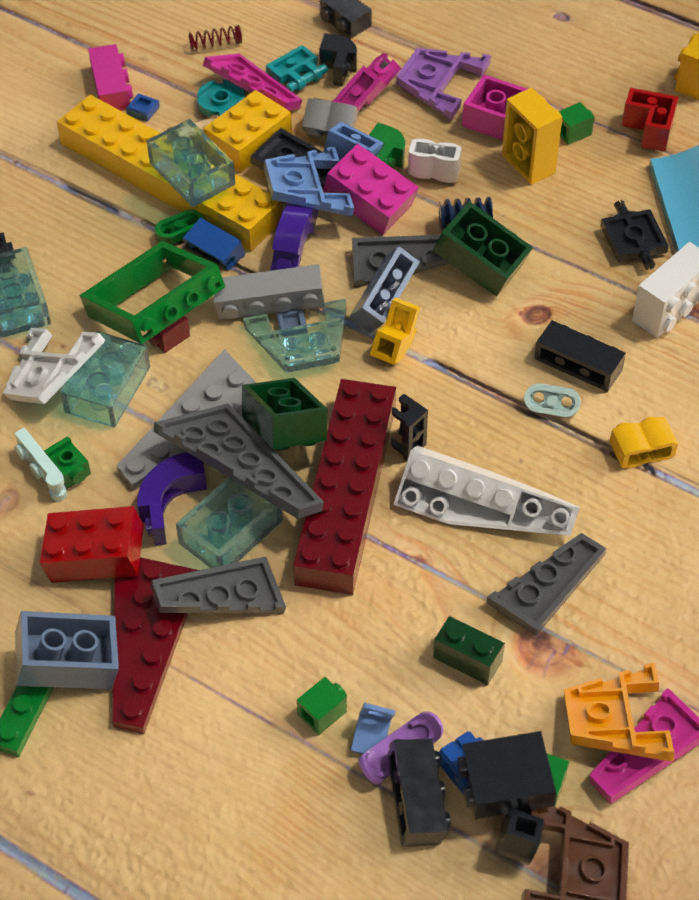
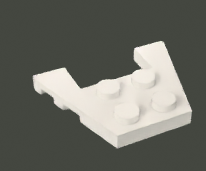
[3,328,105,404]

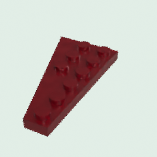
[112,557,198,734]

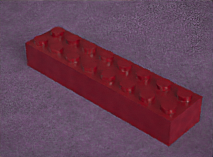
[293,379,396,595]

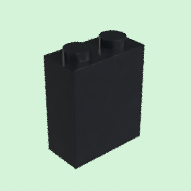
[457,731,556,819]

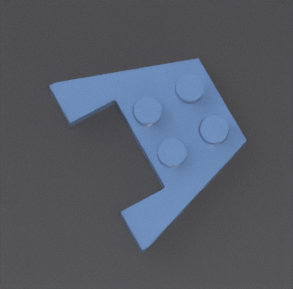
[264,147,354,216]

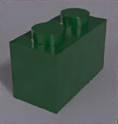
[433,616,505,685]

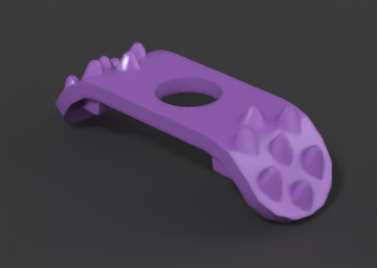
[358,711,444,785]

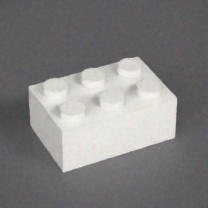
[632,242,699,338]

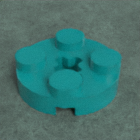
[197,79,245,117]

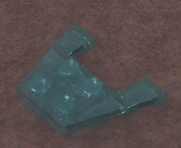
[243,299,347,373]

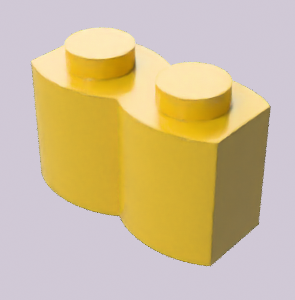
[609,417,678,468]

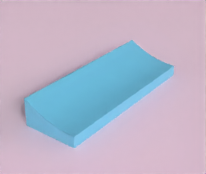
[649,145,699,253]

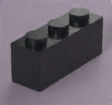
[534,320,626,392]
[387,739,451,846]

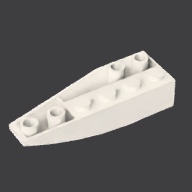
[394,446,580,536]

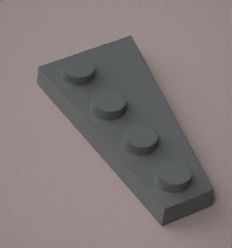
[352,235,450,287]

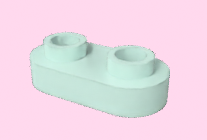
[524,383,581,417]

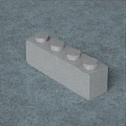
[214,264,325,320]

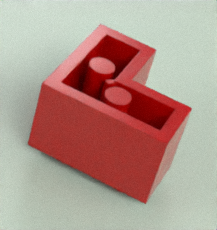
[622,87,679,152]

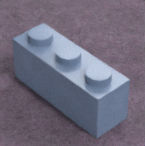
[349,246,420,333]

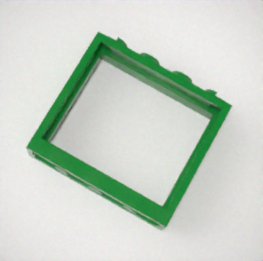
[79,241,226,344]

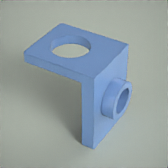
[351,703,395,754]

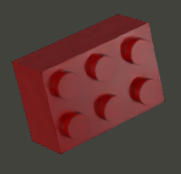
[39,506,144,583]

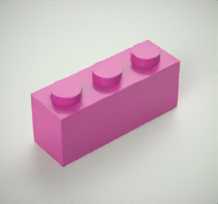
[88,44,133,111]

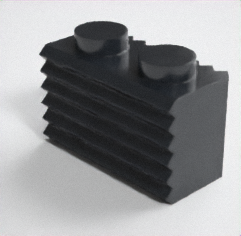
[320,0,372,38]

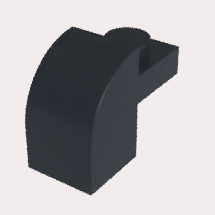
[319,33,357,87]
[495,808,544,865]

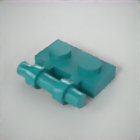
[265,45,328,92]

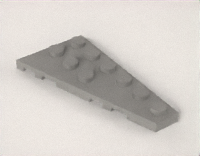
[117,349,256,491]

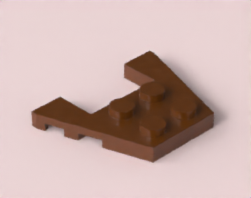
[521,806,629,900]

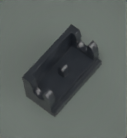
[391,394,428,461]

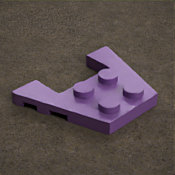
[396,48,491,120]

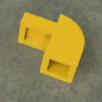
[370,298,421,365]

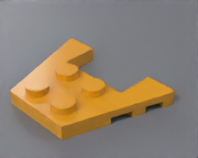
[564,663,674,761]

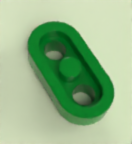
[155,209,204,244]

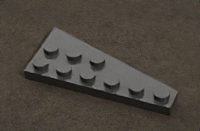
[153,403,324,519]

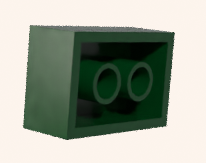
[433,201,533,297]
[242,378,328,450]

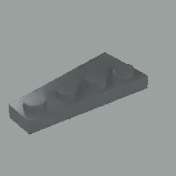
[486,533,607,636]
[150,556,286,613]

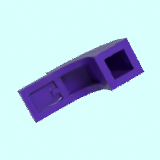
[270,203,318,271]
[137,452,207,546]

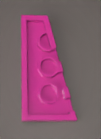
[202,53,302,111]
[589,688,699,804]

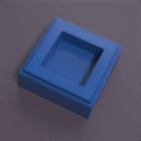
[126,93,160,122]

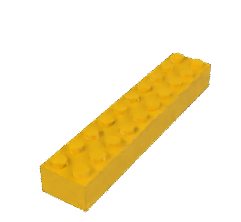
[57,95,283,251]

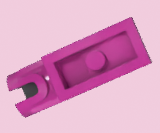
[332,52,401,111]

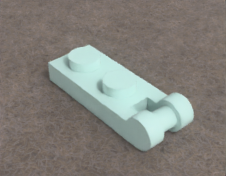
[14,428,67,502]

